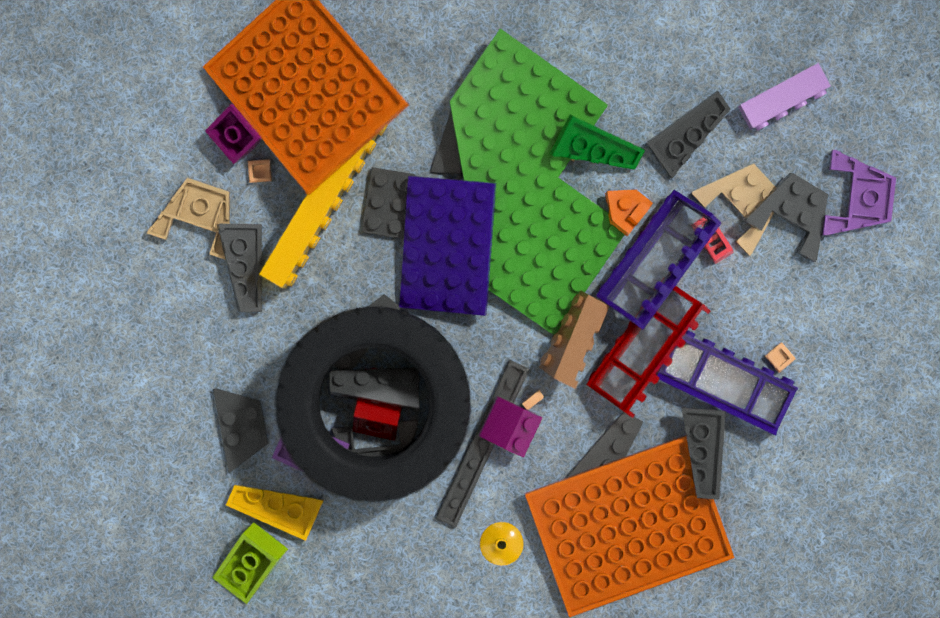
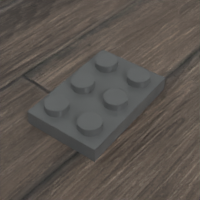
[362,167,415,239]

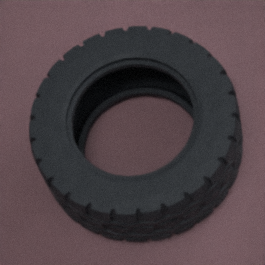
[275,306,471,502]

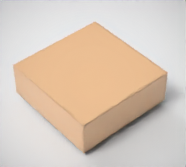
[248,159,272,183]
[765,342,796,373]
[522,390,544,410]

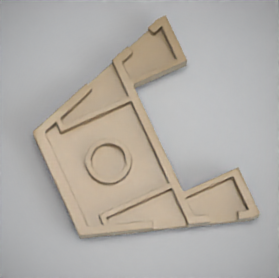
[691,164,775,256]
[147,178,230,259]

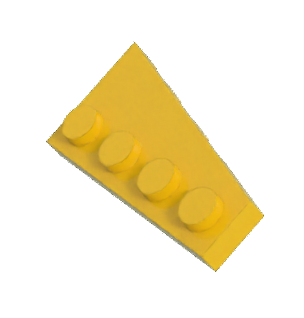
[226,484,324,541]

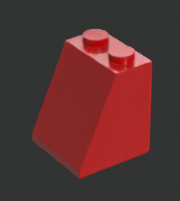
[353,368,402,441]

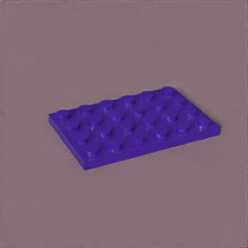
[399,176,496,316]

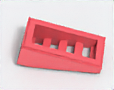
[691,218,734,264]

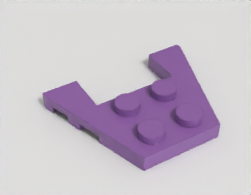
[822,150,896,235]

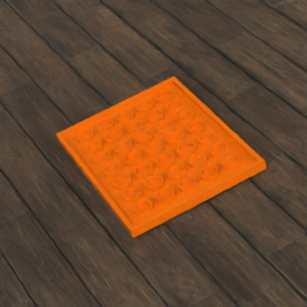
[203,0,409,195]
[525,435,735,617]

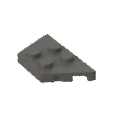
[213,388,269,472]

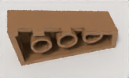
[539,290,609,389]

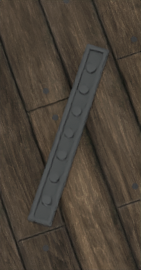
[436,360,530,528]

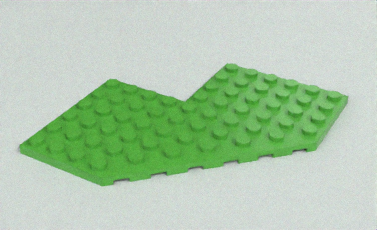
[449,28,624,335]

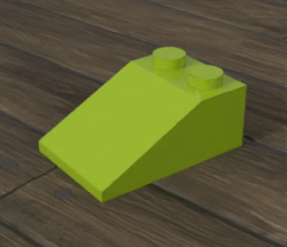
[212,522,288,604]

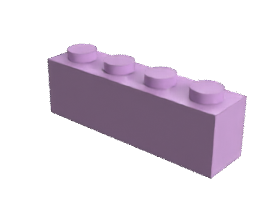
[738,63,831,131]

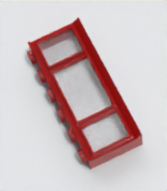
[586,278,711,418]

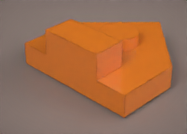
[605,189,653,236]

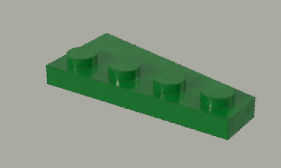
[550,114,645,170]

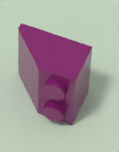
[205,104,262,164]
[478,396,542,458]

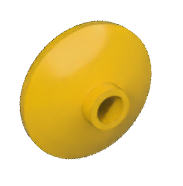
[480,522,523,566]

